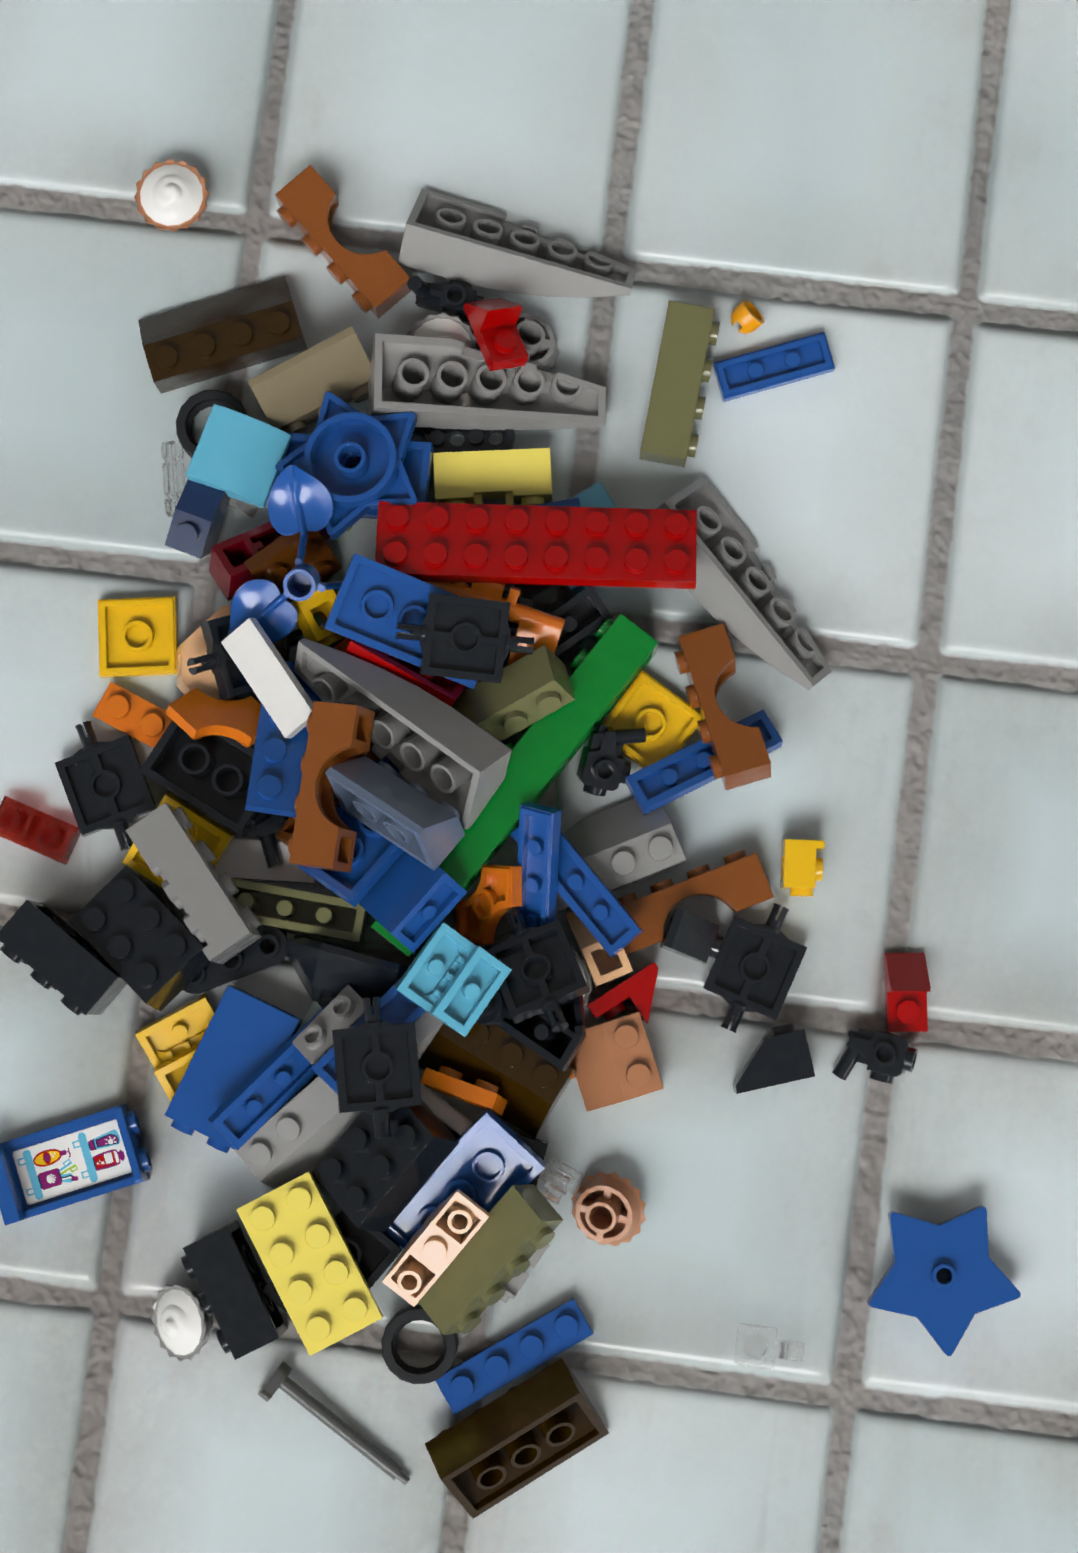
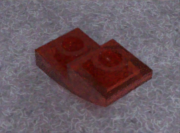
[0,796,81,865]

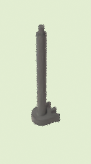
[258,1361,410,1485]

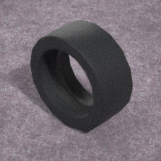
[176,389,248,458]
[381,1305,458,1384]

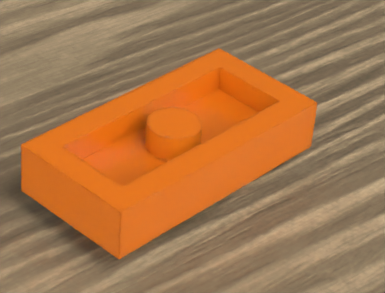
[92,682,172,749]
[420,1066,508,1116]

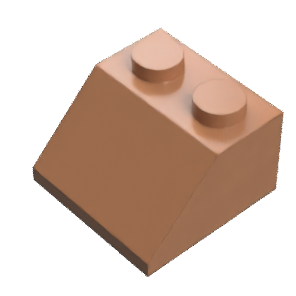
[571,1012,664,1112]

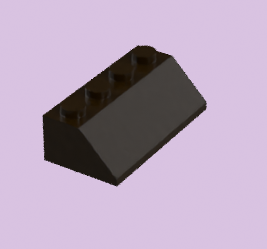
[138,276,308,394]
[418,1023,576,1139]
[425,1358,609,1519]

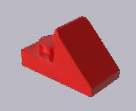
[463,298,529,371]
[884,952,931,1032]
[587,962,659,1024]

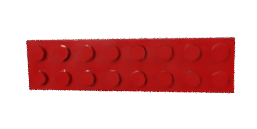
[375,501,697,589]

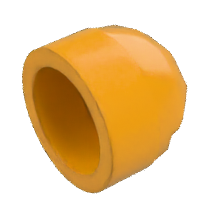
[731,299,765,334]

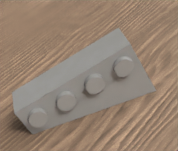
[125,803,262,964]

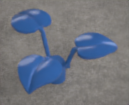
[228,465,342,642]

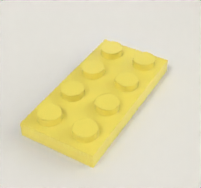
[236,1171,383,1356]

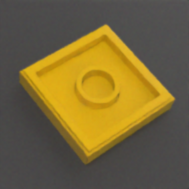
[97,596,178,678]
[603,670,702,768]

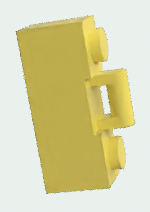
[433,448,552,505]

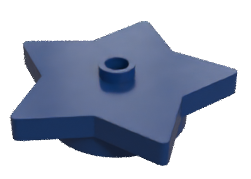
[275,391,419,540]
[867,1205,1021,1356]

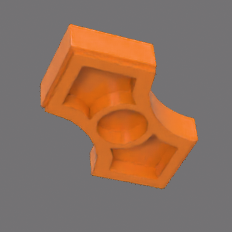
[166,688,261,748]
[456,864,522,944]

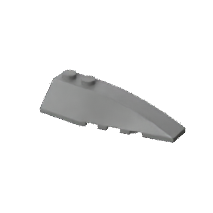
[398,188,637,298]
[368,333,606,430]
[657,476,832,690]
[294,638,512,830]
[451,798,686,946]
[234,1012,444,1189]

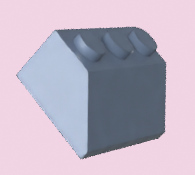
[325,756,465,871]

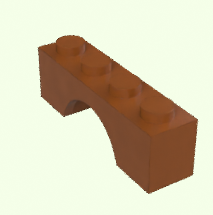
[275,165,411,319]
[674,623,771,790]
[288,701,375,873]
[618,849,774,955]

